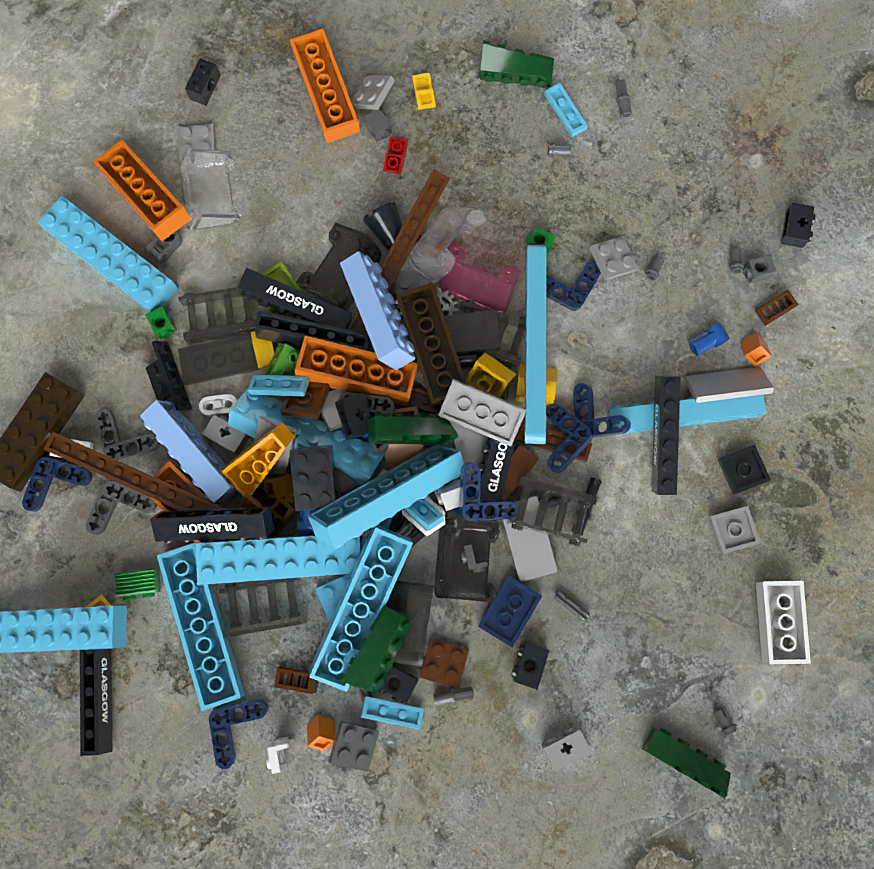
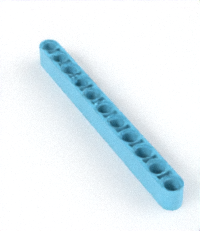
[525,245,547,444]

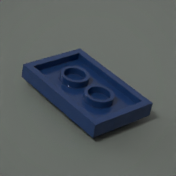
[478,575,542,648]

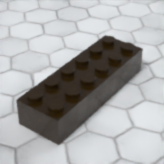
[396,282,466,407]
[0,372,85,492]

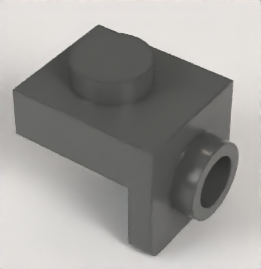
[461,545,488,573]

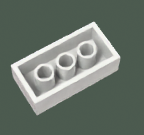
[756,581,811,664]

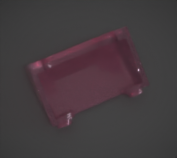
[439,241,521,316]

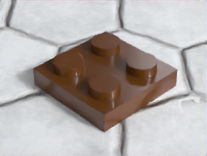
[280,382,330,419]
[420,638,469,689]

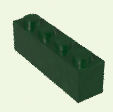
[480,40,554,88]
[367,413,458,445]
[338,605,412,692]
[642,727,731,799]

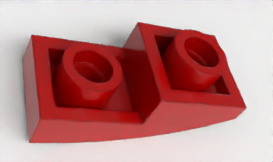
[383,137,408,175]

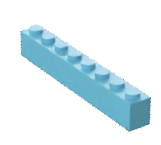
[607,395,767,434]

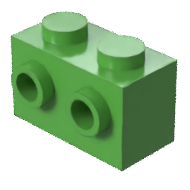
[265,344,300,376]

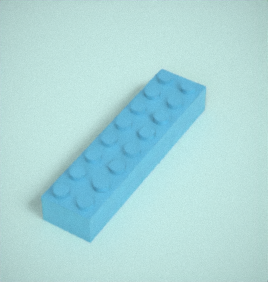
[37,196,178,312]
[228,388,386,488]
[308,444,464,549]
[309,525,413,692]
[196,535,360,585]
[157,542,246,711]
[0,606,127,653]

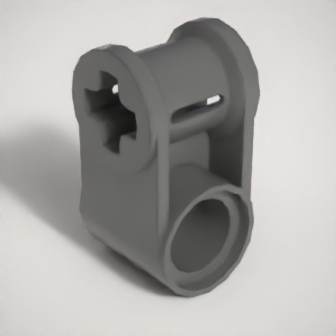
[146,231,182,264]

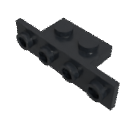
[146,341,192,411]

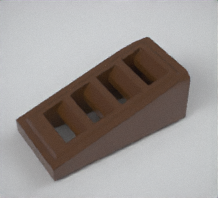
[755,290,798,326]
[274,667,319,694]

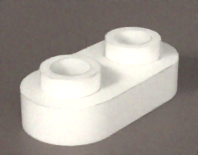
[199,394,237,416]

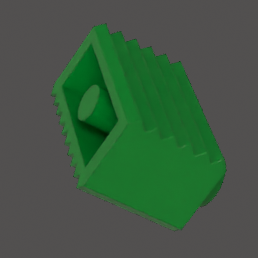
[114,568,161,601]

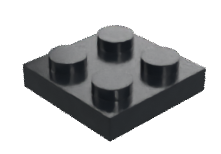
[717,445,771,495]

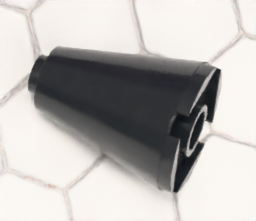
[363,202,402,251]

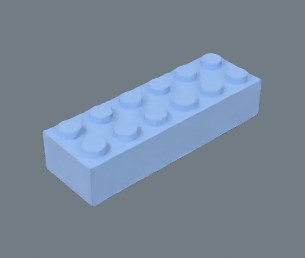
[340,251,416,370]
[140,400,239,503]

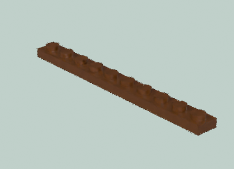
[347,169,450,333]
[408,387,593,463]
[44,432,225,511]

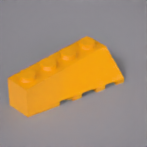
[221,422,295,497]

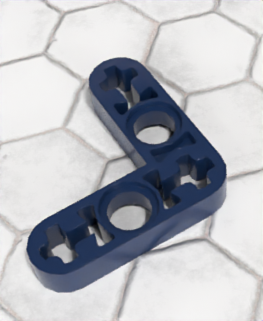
[546,262,601,311]
[573,383,631,438]
[546,403,593,473]
[22,457,92,512]
[460,462,518,521]
[209,700,268,769]

